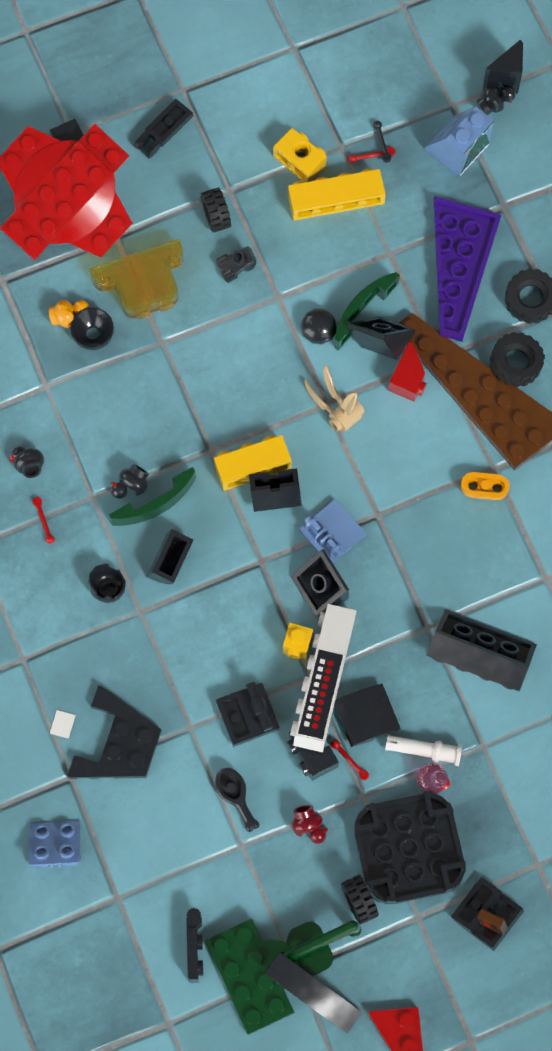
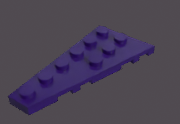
[433,196,501,342]

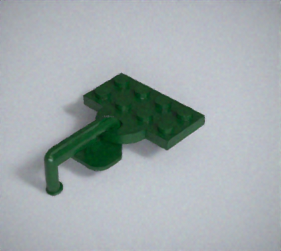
[206,918,361,1035]

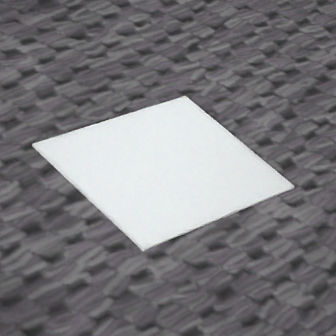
[50,710,76,739]

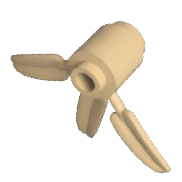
[304,365,365,433]

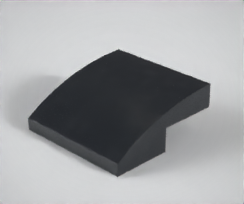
[334,683,401,747]
[451,877,524,951]

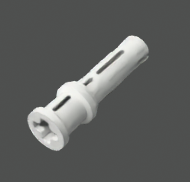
[385,735,463,766]

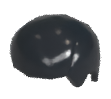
[301,309,337,345]
[88,564,126,603]

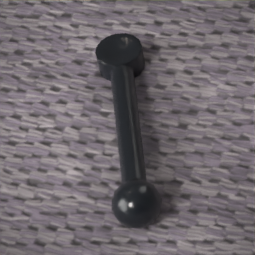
[373,121,391,163]

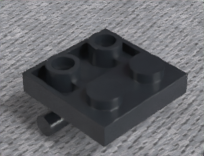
[216,682,280,747]

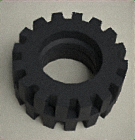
[200,187,232,233]
[341,875,379,925]

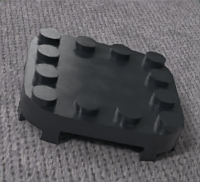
[354,792,466,904]

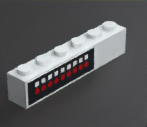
[290,604,357,752]

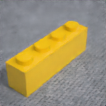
[288,169,386,221]

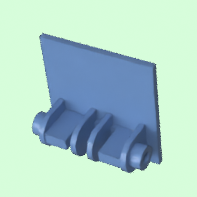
[299,499,367,563]
[29,821,81,869]

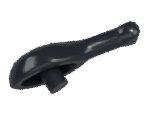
[215,768,260,832]

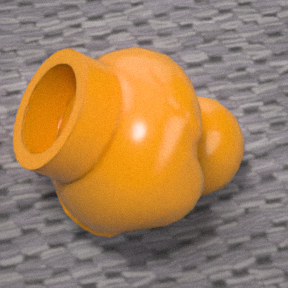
[49,299,89,328]

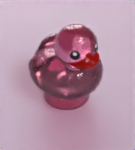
[417,763,450,794]

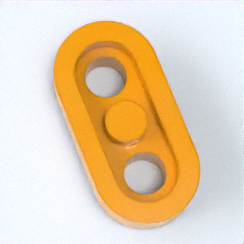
[461,472,510,500]

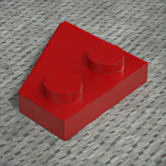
[369,1007,423,1051]

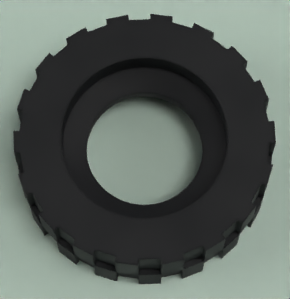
[505,268,552,324]
[489,332,545,387]

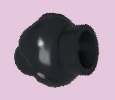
[477,86,516,115]
[10,446,44,478]
[111,464,149,499]

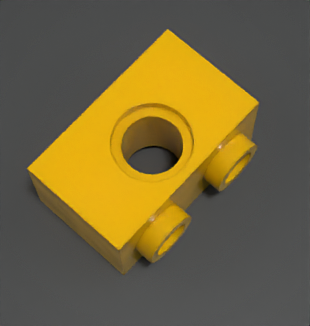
[273,128,327,182]

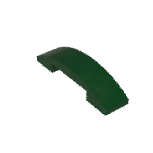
[335,272,400,351]
[109,467,196,526]

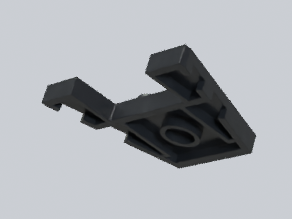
[67,685,162,779]

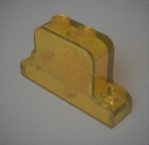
[90,239,184,319]

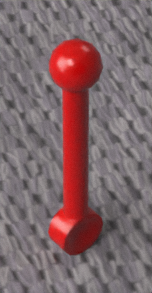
[348,147,395,163]
[33,497,55,544]
[330,739,369,781]

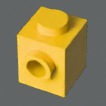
[283,623,313,659]

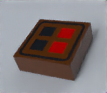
[477,909,508,935]

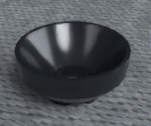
[70,307,114,350]

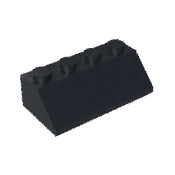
[426,609,537,691]

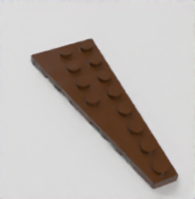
[399,313,552,471]

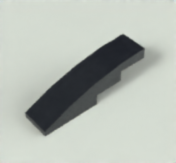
[264,952,362,1034]

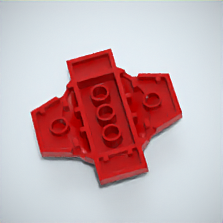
[0,124,133,260]

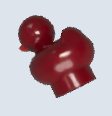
[291,805,328,844]

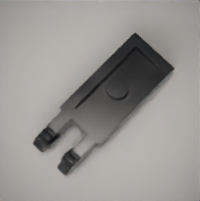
[134,99,193,159]
[186,907,204,983]

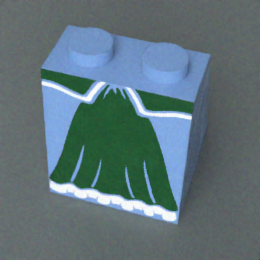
[424,106,494,177]

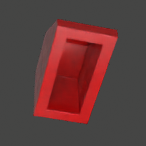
[388,342,427,402]

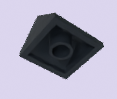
[483,40,523,94]
[348,317,415,360]
[291,549,349,617]

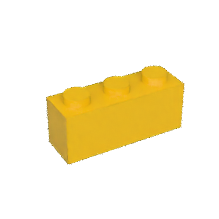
[214,435,292,491]

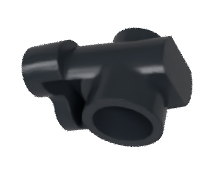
[216,246,256,283]

